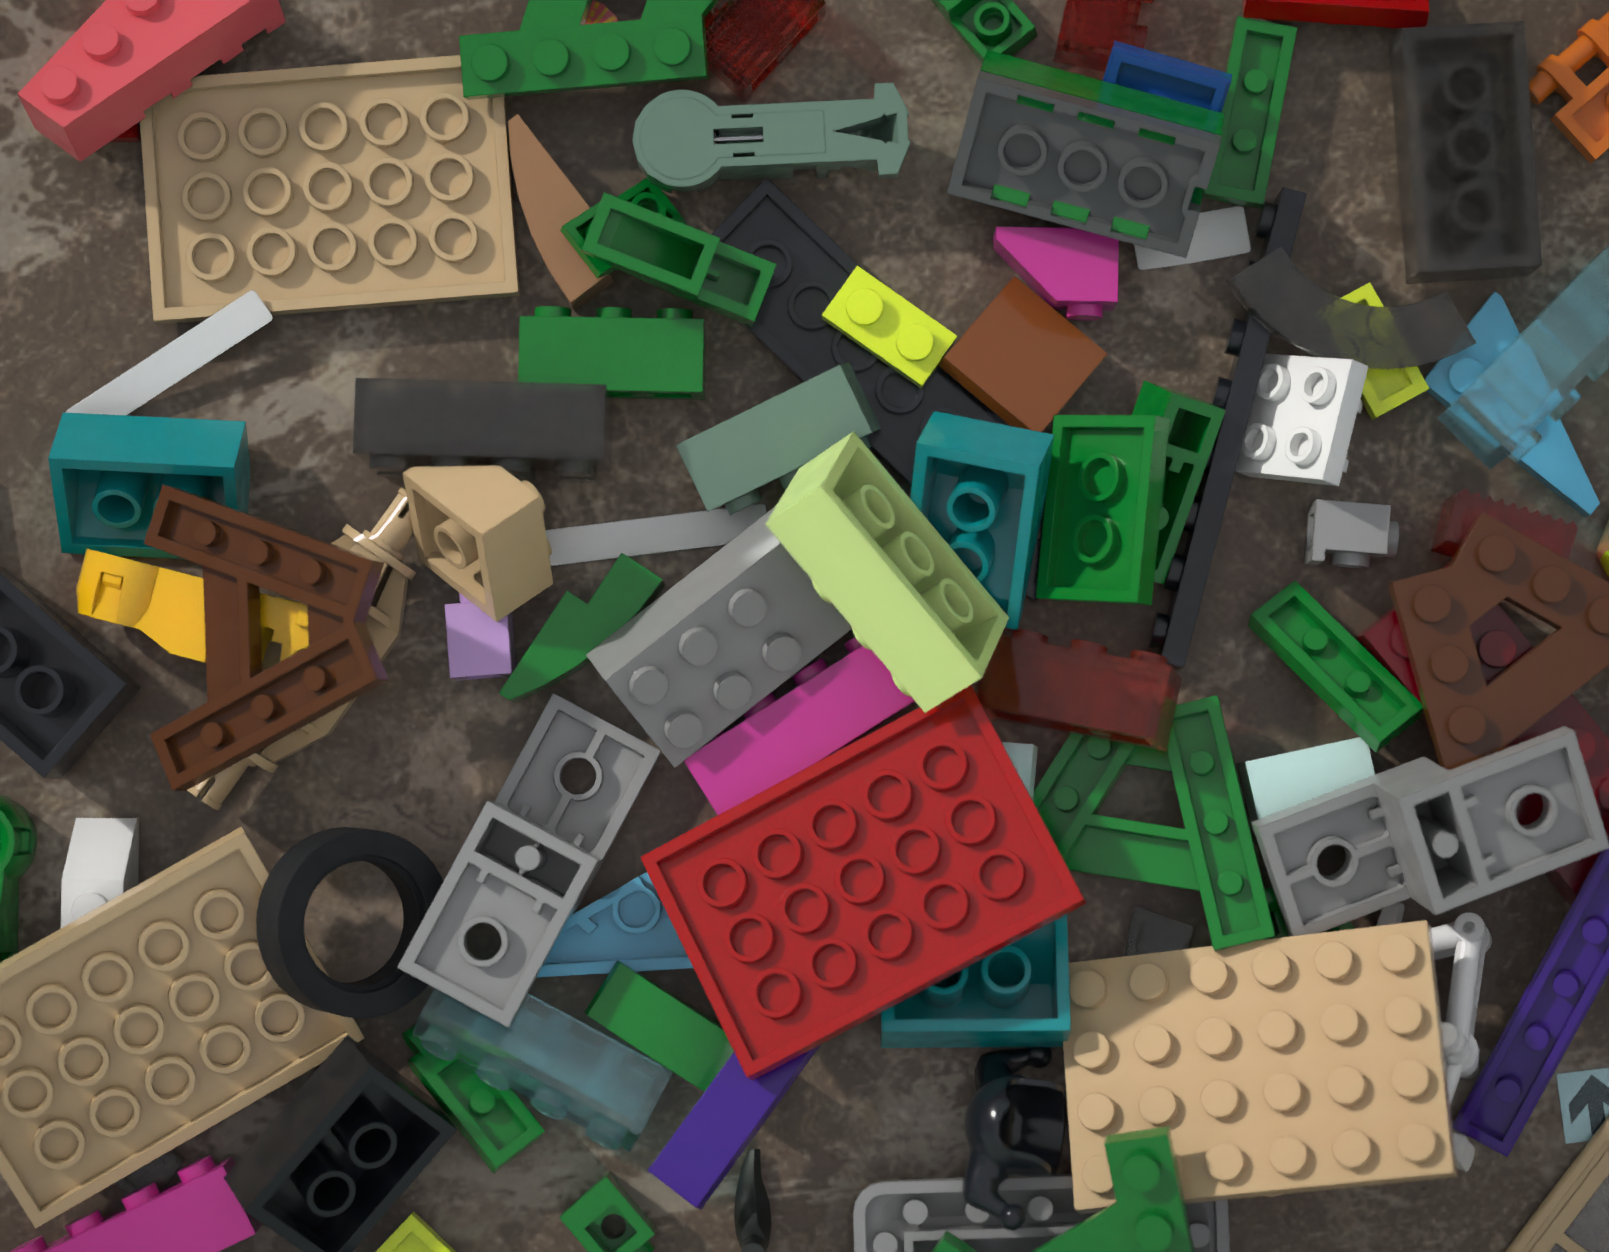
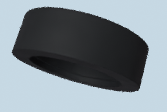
[256,827,443,1018]

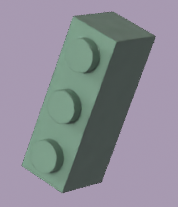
[676,362,881,515]

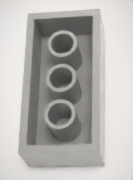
[586,506,852,768]

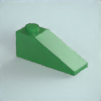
[1132,380,1226,585]

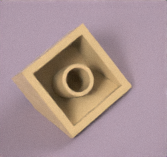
[403,466,553,622]

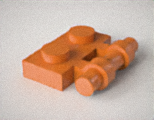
[1522,11,1609,164]

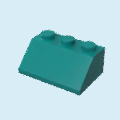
[48,412,251,559]
[880,914,1071,1048]

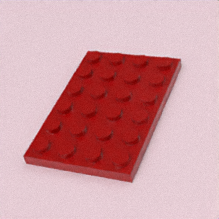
[640,685,1087,1081]

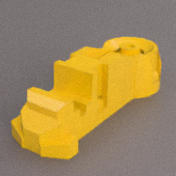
[76,549,309,663]

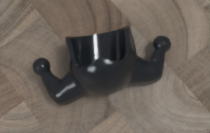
[962,1047,1066,1231]

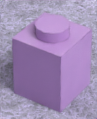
[445,593,516,681]

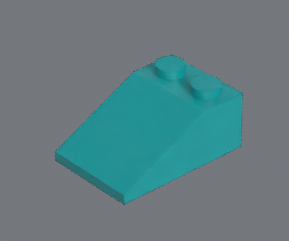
[910,411,1054,630]

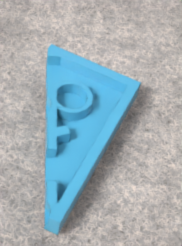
[1424,292,1600,517]
[536,872,693,978]

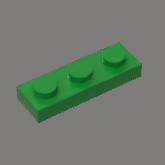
[1202,16,1297,209]
[1248,580,1423,753]

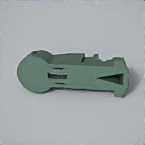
[632,83,911,193]

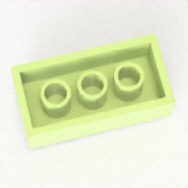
[765,431,1009,713]

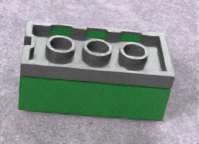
[947,50,1224,258]

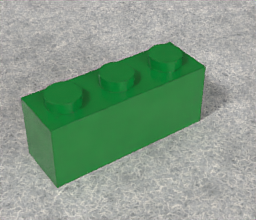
[518,306,706,400]

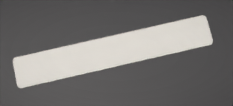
[66,290,273,415]
[545,504,767,566]

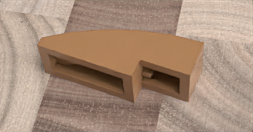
[508,114,613,312]

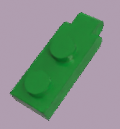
[402,1012,545,1174]

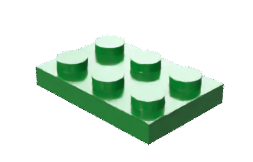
[1036,415,1170,606]

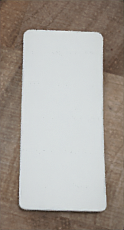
[1134,206,1251,270]

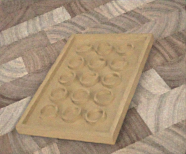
[140,55,520,325]
[0,826,364,1229]
[1063,920,1457,1214]

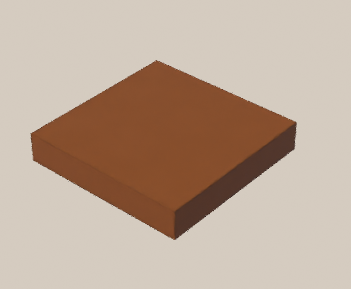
[938,276,1108,432]

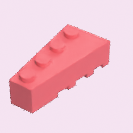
[18,0,286,162]

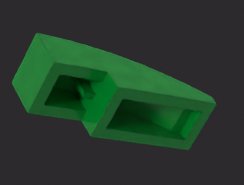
[581,192,777,327]
[498,552,665,703]
[584,960,734,1092]

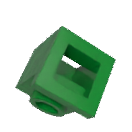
[559,1171,657,1252]

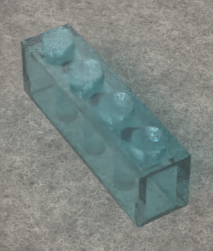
[1437,244,1609,469]
[412,988,673,1152]

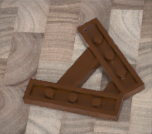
[143,484,389,791]
[1388,511,1609,810]

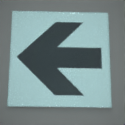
[1556,1067,1609,1144]

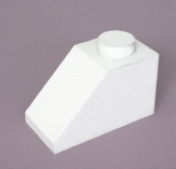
[61,818,139,928]

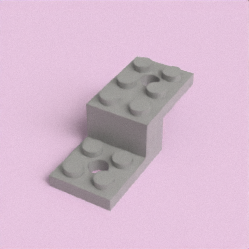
[397,693,662,1027]
[1251,726,1609,937]

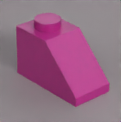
[993,226,1119,321]

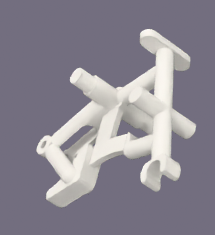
[1376,903,1492,1171]

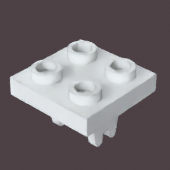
[1235,354,1368,486]

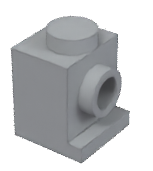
[1304,499,1399,569]

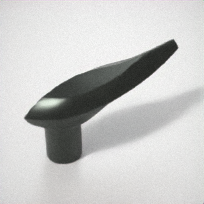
[734,1149,772,1252]

